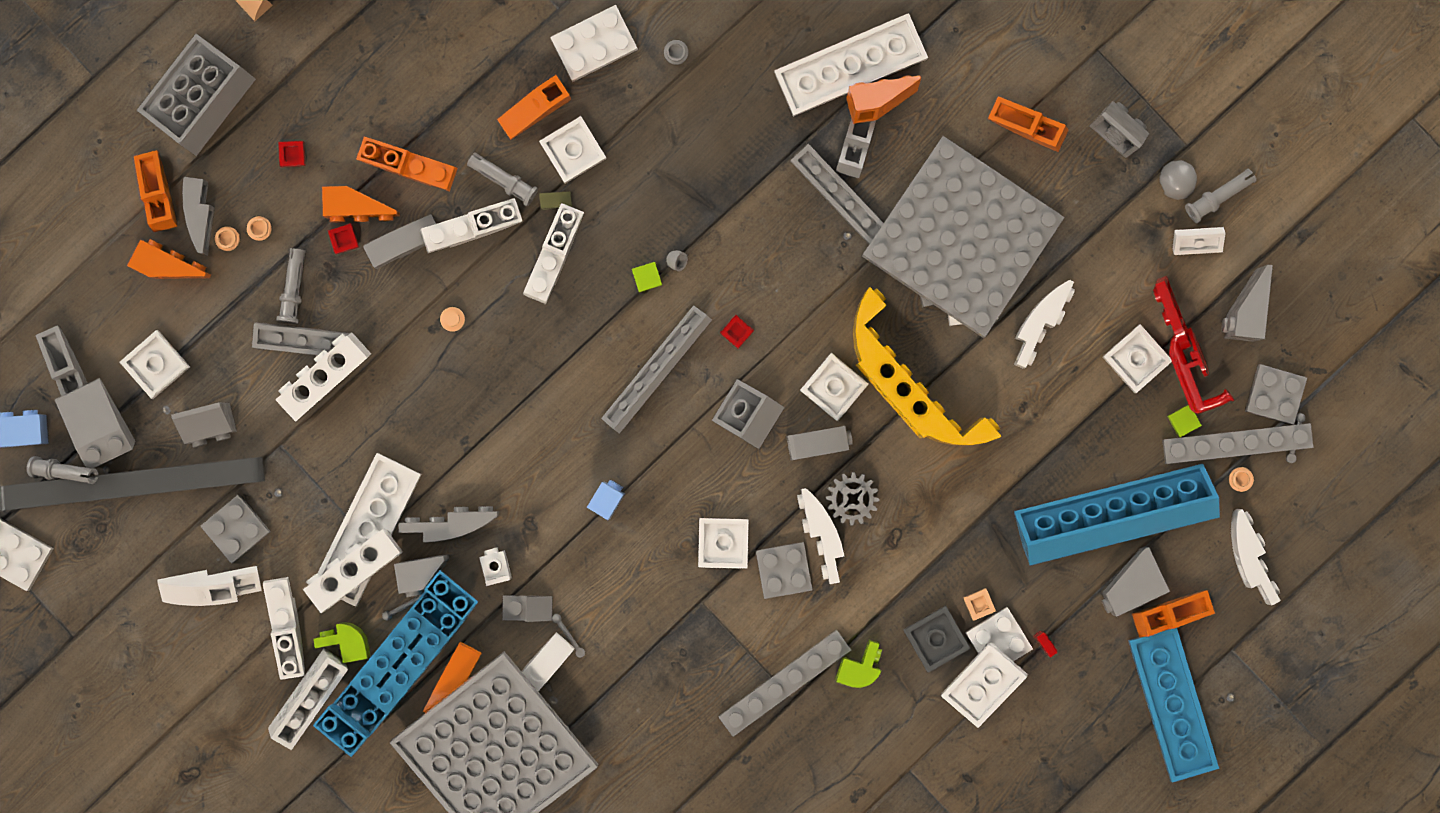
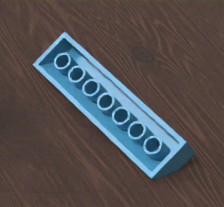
[1014,464,1220,565]

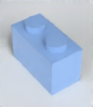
[0,410,48,448]
[587,480,625,520]

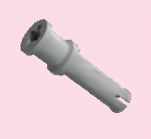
[467,152,539,206]
[1185,169,1257,223]
[276,248,306,324]
[27,456,98,484]

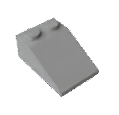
[1090,101,1149,158]
[1222,265,1273,342]
[55,378,135,468]

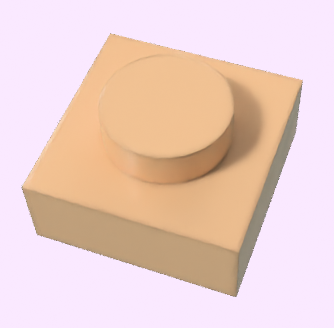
[963,588,996,621]

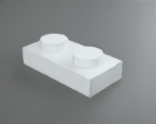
[1172,227,1225,255]

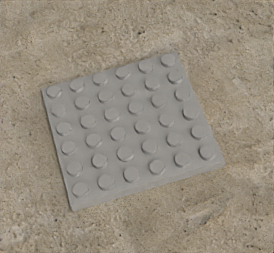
[862,136,1065,338]
[390,651,598,813]

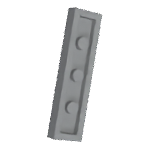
[252,322,350,358]

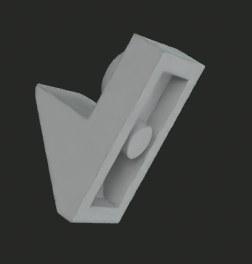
[502,595,553,622]

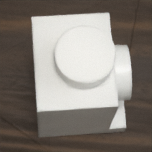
[479,547,512,586]

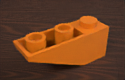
[497,75,571,140]
[846,75,921,124]
[322,186,400,223]
[127,239,211,279]

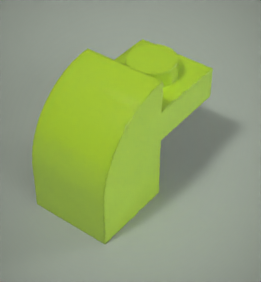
[313,622,371,663]
[835,640,882,688]

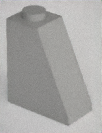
[786,426,853,460]
[1101,546,1170,617]

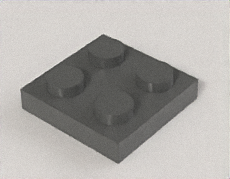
[903,605,970,673]

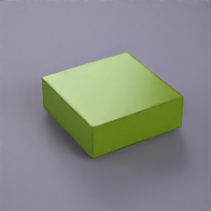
[632,262,662,293]
[1167,405,1202,437]

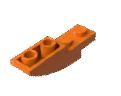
[356,136,458,192]

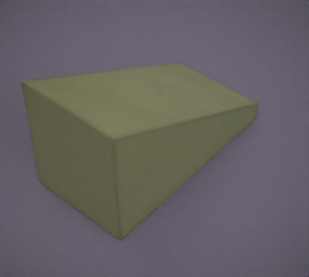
[539,192,572,210]

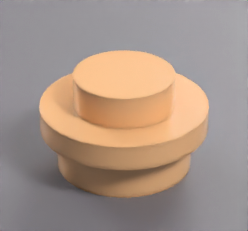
[247,216,272,241]
[215,226,240,251]
[440,307,465,332]
[1228,467,1254,492]

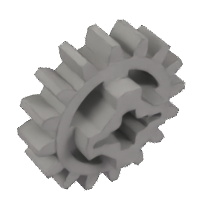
[826,472,879,525]

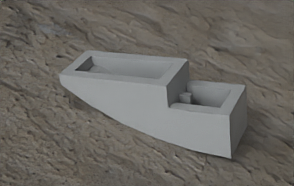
[836,118,876,178]
[182,177,215,256]
[363,215,436,269]
[36,325,88,396]

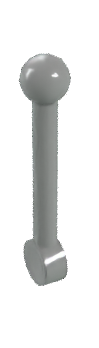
[1286,413,1305,463]
[382,594,422,621]
[552,614,585,658]

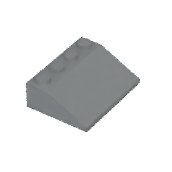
[137,34,256,156]

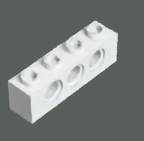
[276,332,371,422]
[303,528,403,613]
[268,648,348,750]

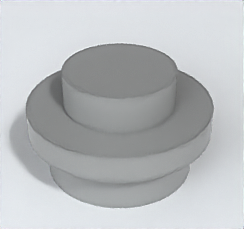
[664,40,688,65]

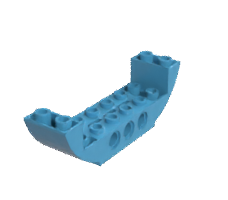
[313,570,478,757]

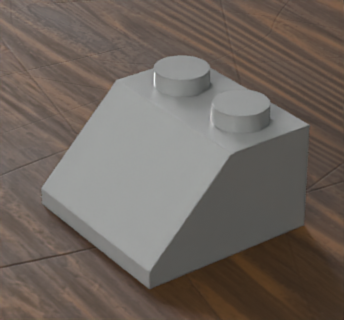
[712,379,785,449]
[171,402,237,447]
[394,554,450,597]

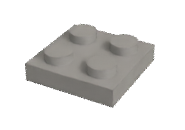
[1245,364,1307,425]
[201,495,271,564]
[756,542,812,599]

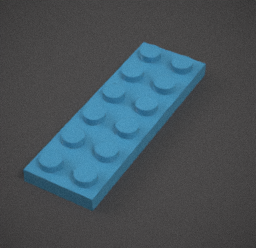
[1128,628,1219,783]

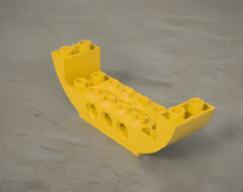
[853,287,1001,445]

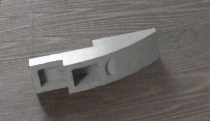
[399,506,499,542]

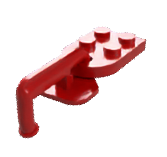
[1153,276,1234,413]

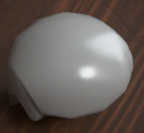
[1159,160,1197,200]

